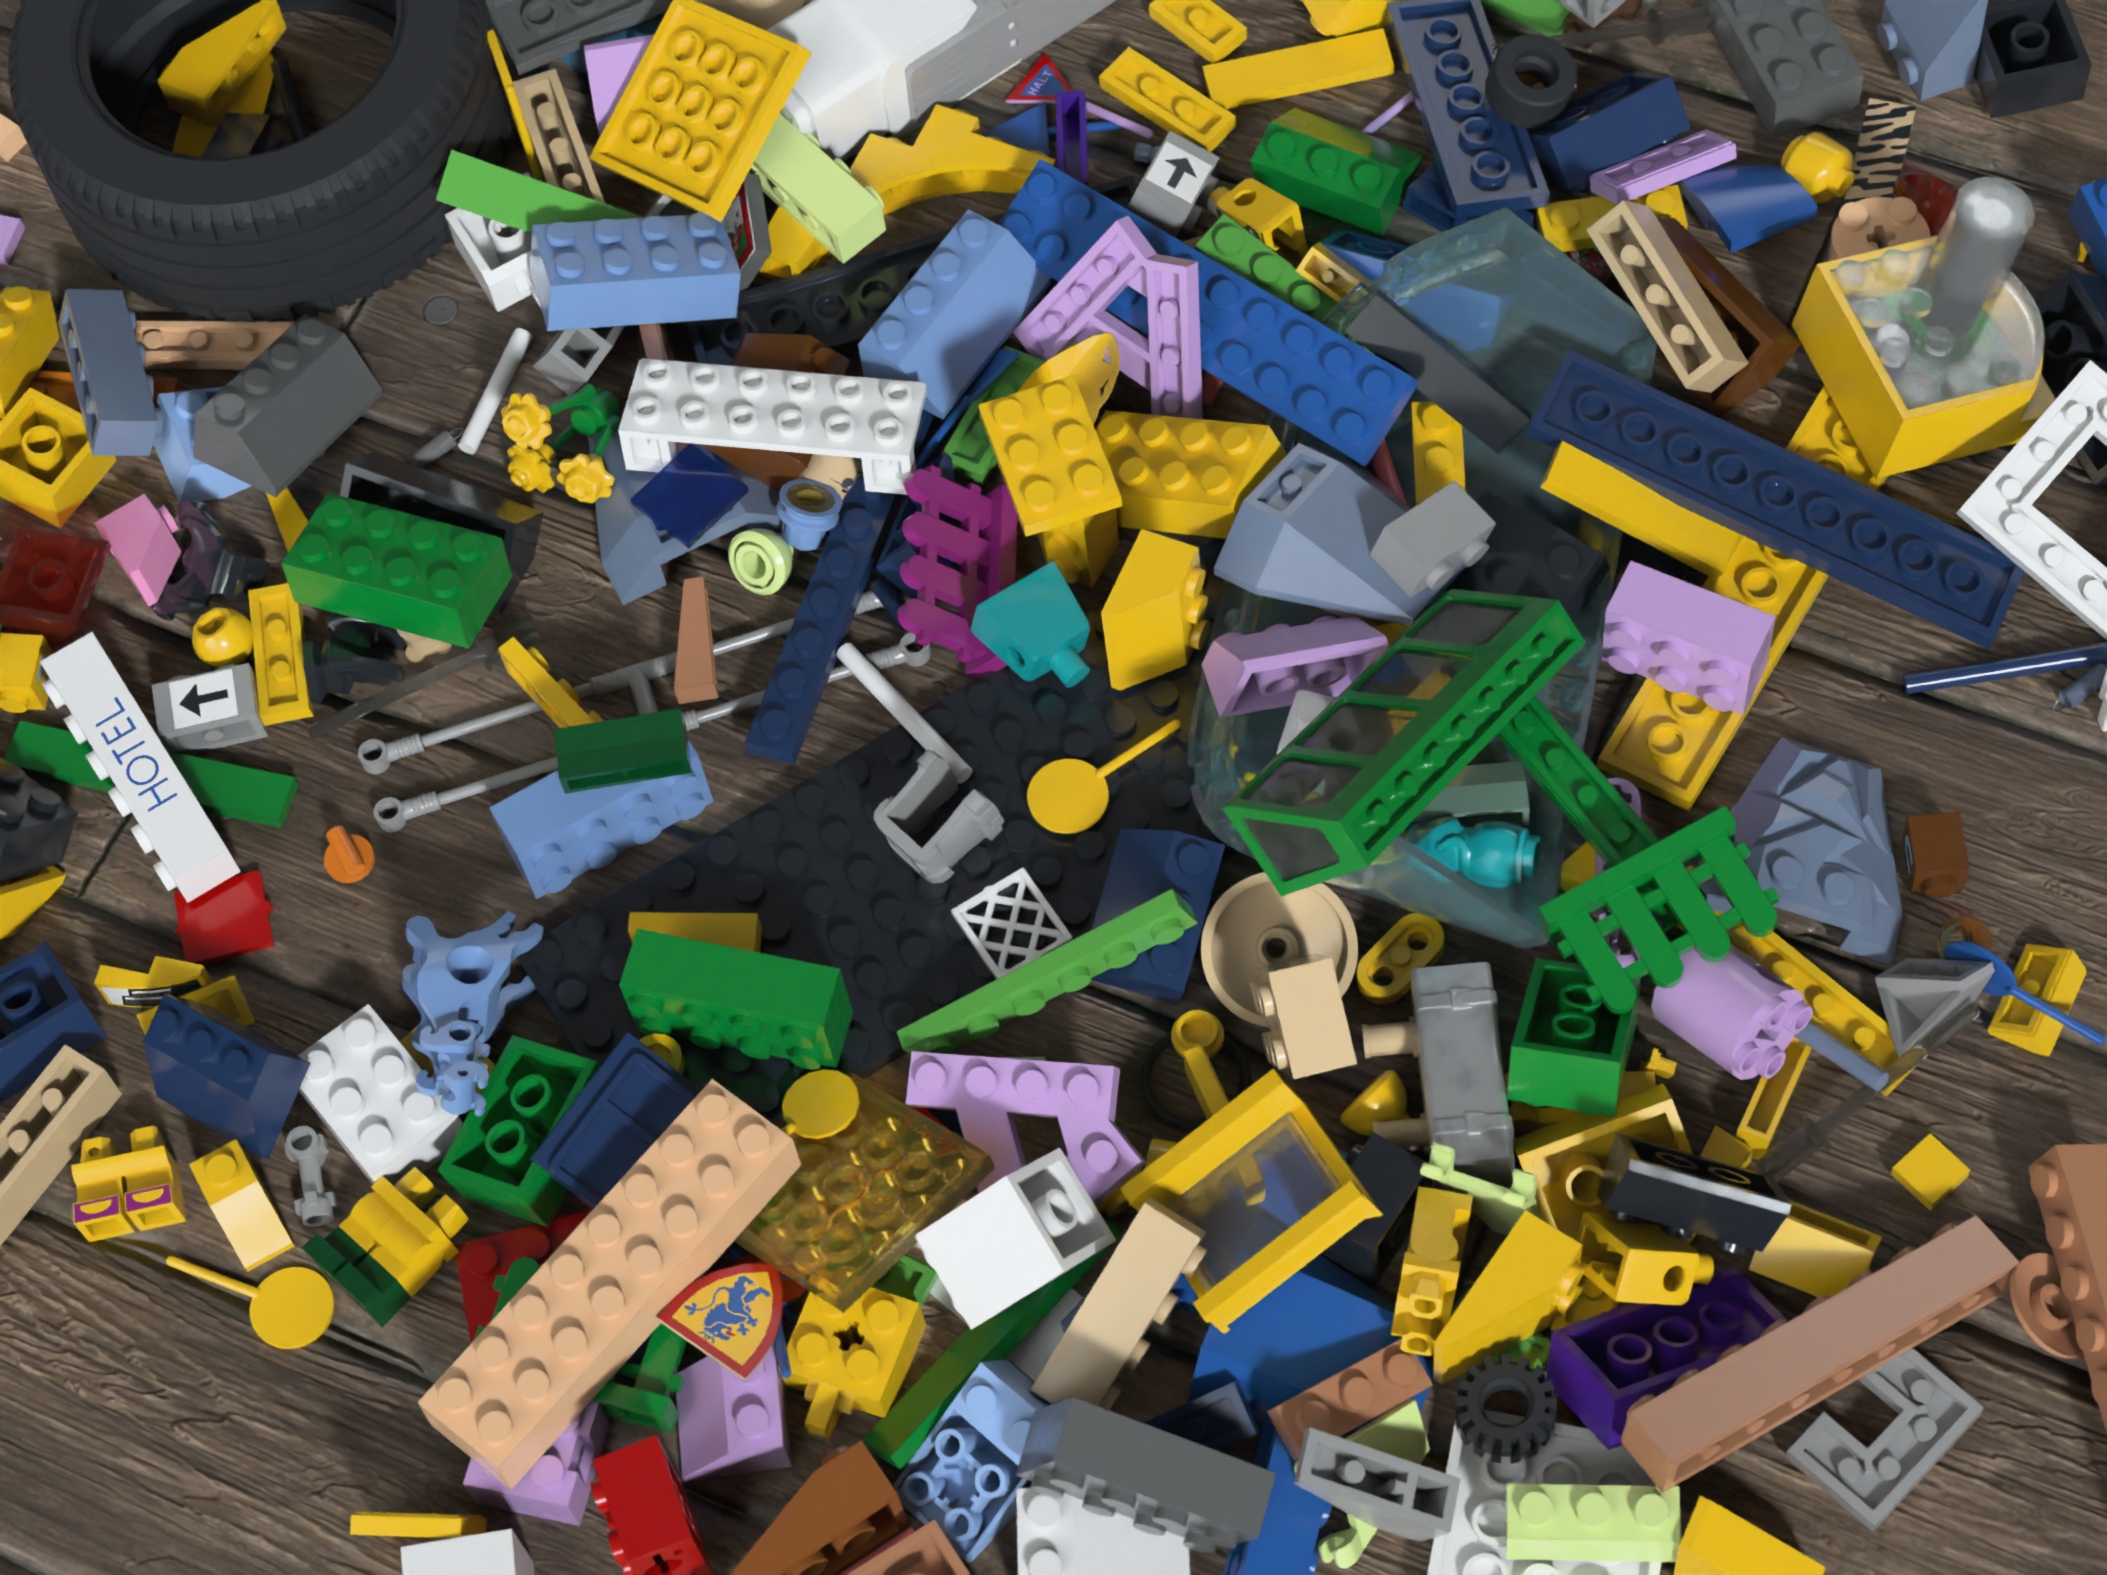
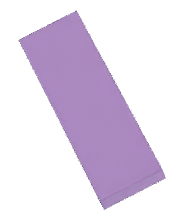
[1589,129,1737,205]

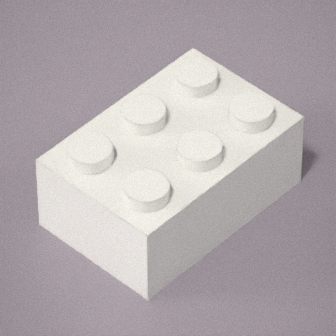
[298,1004,463,1185]

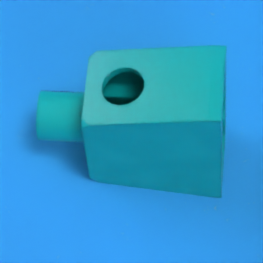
[970,561,1091,688]

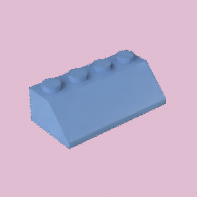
[858,209,1051,419]

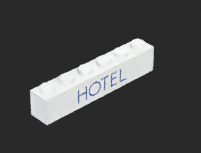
[40,632,241,903]

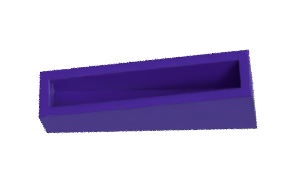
[1056,90,1089,187]

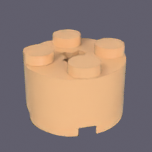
[1827,197,1930,262]

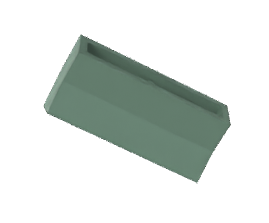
[1399,761,1530,836]

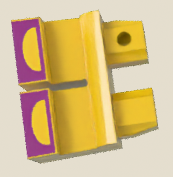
[71,1126,187,1242]

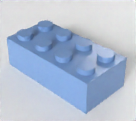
[530,213,741,331]
[489,709,714,899]

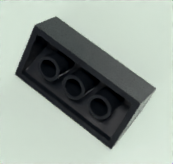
[2029,270,2107,487]
[340,452,544,615]

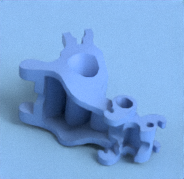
[401,911,544,1116]

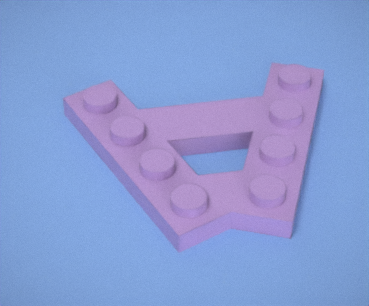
[1013,216,1203,419]
[906,1051,1147,1207]

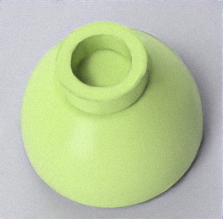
[728,528,794,595]

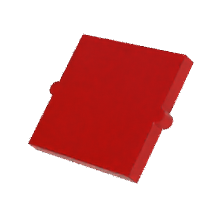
[173,870,275,965]

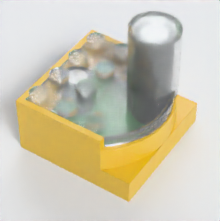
[1792,177,2055,479]

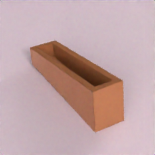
[674,576,719,704]

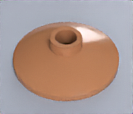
[2010,1253,2084,1359]

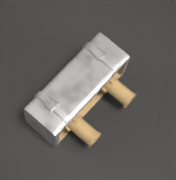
[1362,962,1515,1192]

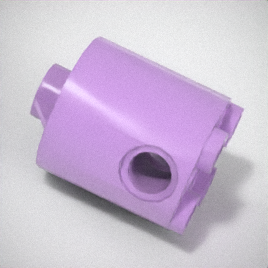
[1651,944,1813,1080]

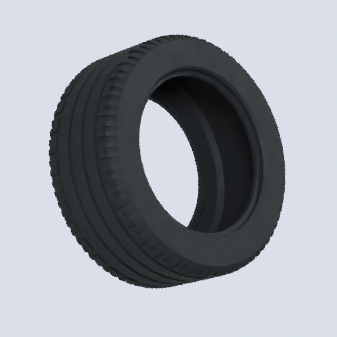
[8,0,511,322]

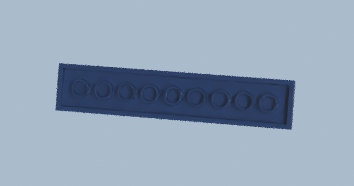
[1526,349,2024,649]

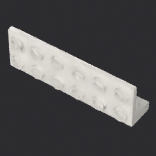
[618,358,927,495]

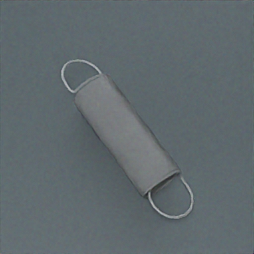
[405,428,463,469]

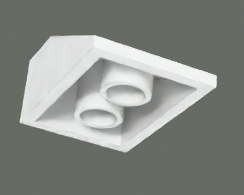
[1016,1488,1190,1575]

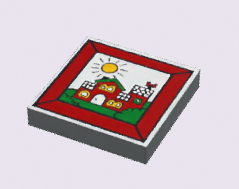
[723,173,772,292]

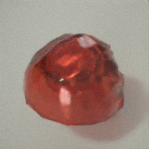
[1892,171,1965,235]

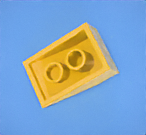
[1433,1210,1585,1385]

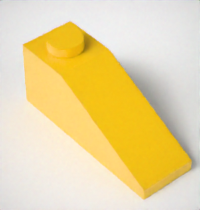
[158,0,287,127]

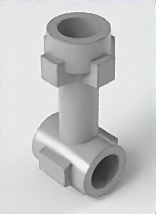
[284,1125,337,1227]

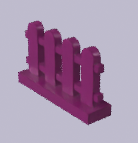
[897,465,1017,679]

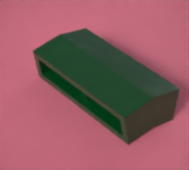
[553,708,692,794]

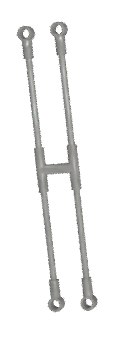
[358,577,931,833]

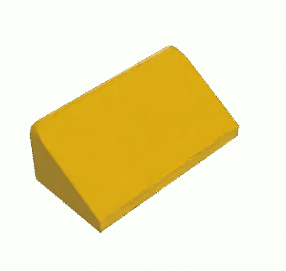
[1987,943,2086,1057]

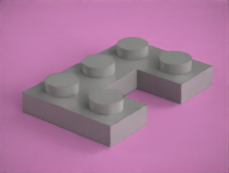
[1786,1348,1984,1532]

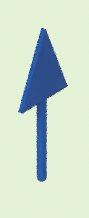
[981,102,1136,158]

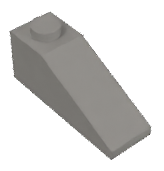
[1294,1427,1461,1543]

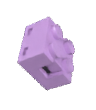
[463,1400,610,1526]

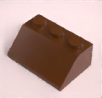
[700,333,850,492]

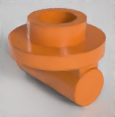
[324,826,375,883]

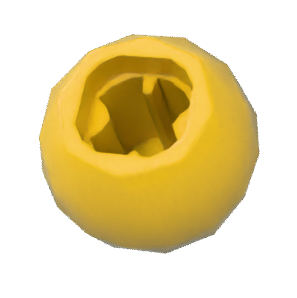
[192,607,254,668]

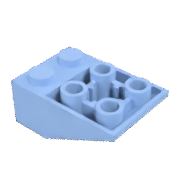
[153,387,326,504]
[893,1360,1051,1563]

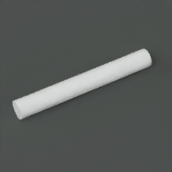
[458,328,532,454]

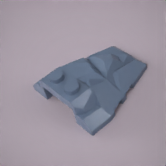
[1696,737,1903,965]

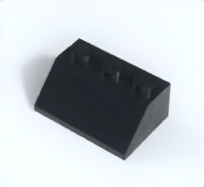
[1597,1132,1792,1254]

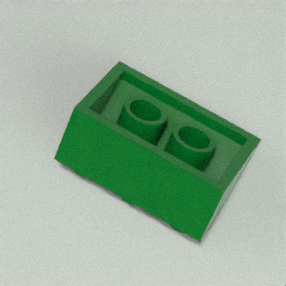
[1250,108,1423,236]

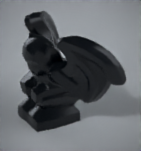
[151,500,270,621]
[303,613,405,703]

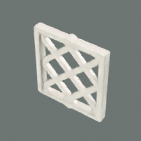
[951,867,1073,980]

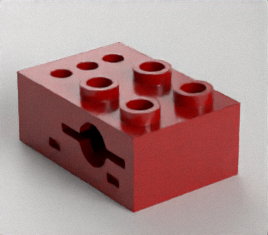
[589,1435,714,1575]

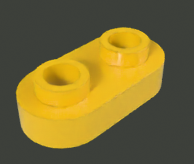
[1357,913,1444,1005]

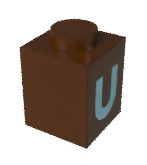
[1902,812,1969,898]

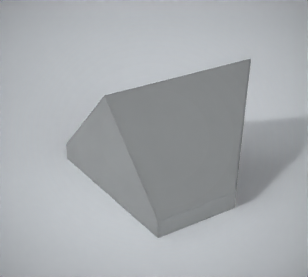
[1875,958,1995,1059]

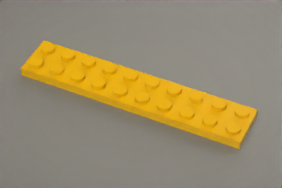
[1597,385,1888,812]

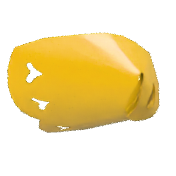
[1018,332,1120,424]

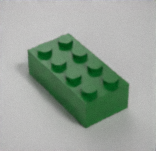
[281,493,513,649]
[619,928,853,1070]

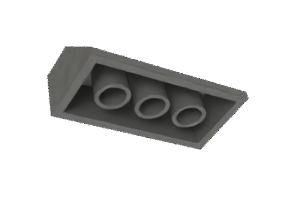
[193,314,382,497]

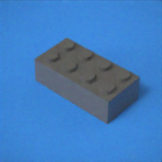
[1694,0,1864,139]
[1016,1396,1276,1554]

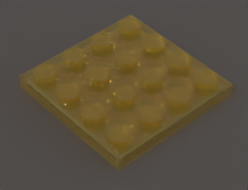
[734,1071,995,1313]

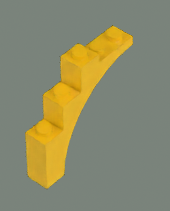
[760,104,1057,281]

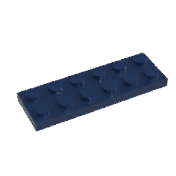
[1386,0,1550,218]

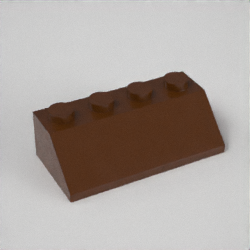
[1596,216,1802,417]

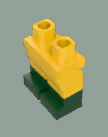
[301,1167,469,1328]

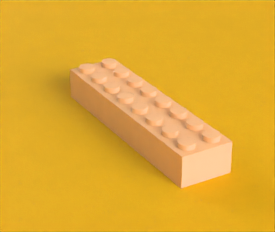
[417,1079,801,1490]

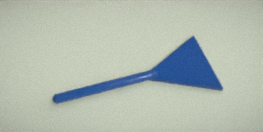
[915,349,1020,470]

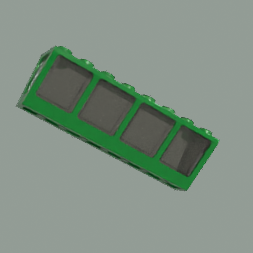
[1222,589,1586,896]

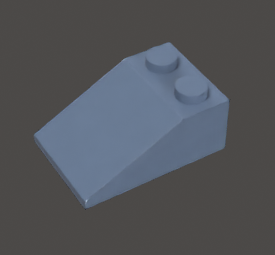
[1877,0,1988,101]

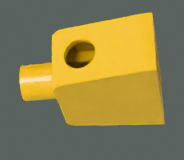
[1576,1212,1714,1305]

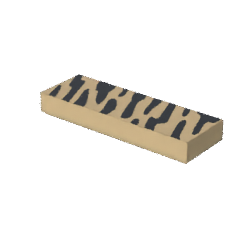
[1843,98,1916,206]

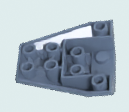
[588,428,783,605]
[1214,443,1466,626]

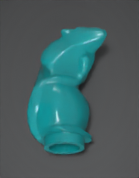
[1403,816,1541,888]

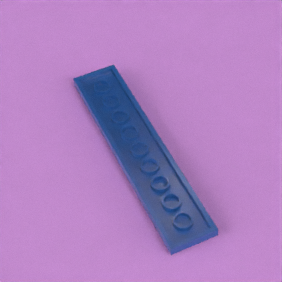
[999,159,1419,468]

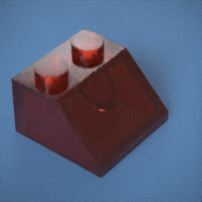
[0,527,111,646]

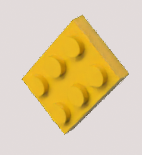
[978,375,1122,537]

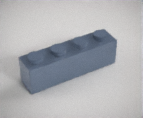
[58,289,163,456]

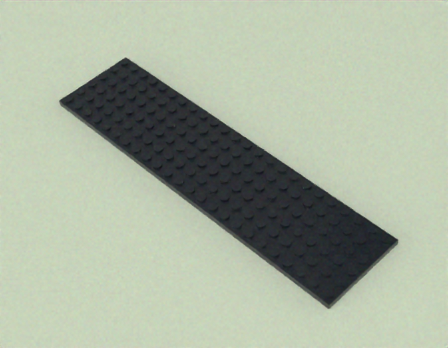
[516,355,1699,1130]

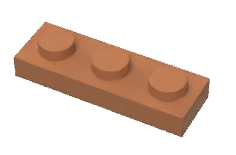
[1267,1339,1433,1462]

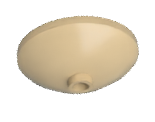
[1200,872,1358,1027]

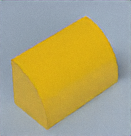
[1748,1200,1882,1298]

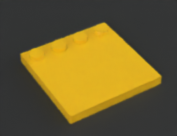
[589,0,812,222]

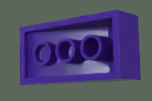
[1546,1266,1789,1450]

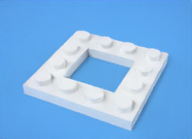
[1956,360,2107,640]

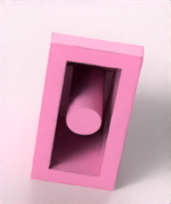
[94,493,181,606]

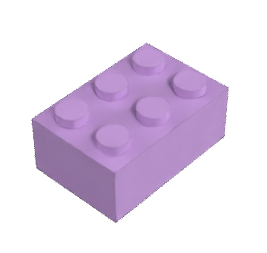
[1601,561,1776,716]

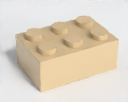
[1249,953,1357,1079]

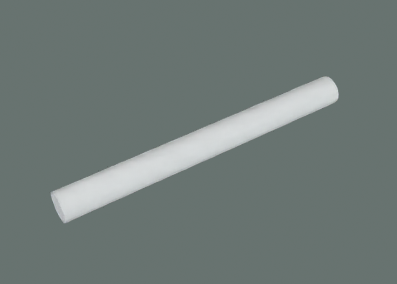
[836,643,972,783]

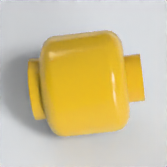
[1781,132,1855,203]

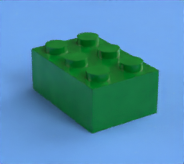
[1507,958,1641,1116]
[437,1035,600,1227]

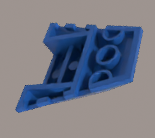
[1187,1216,1434,1435]

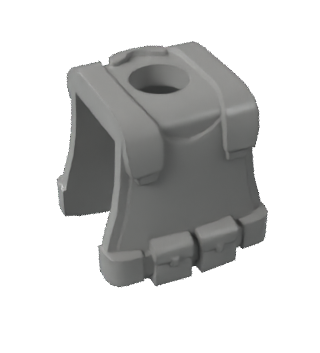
[874,749,1004,884]

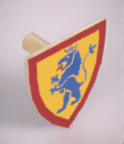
[657,1263,783,1381]

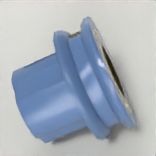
[776,479,842,551]

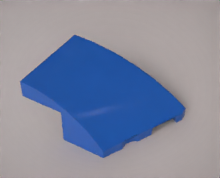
[1670,164,1818,253]

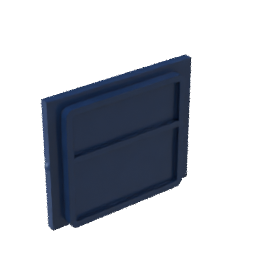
[530,1032,701,1209]

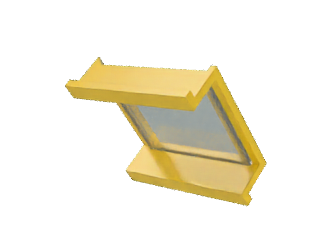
[1120,1068,1383,1334]

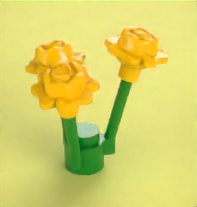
[501,383,621,503]

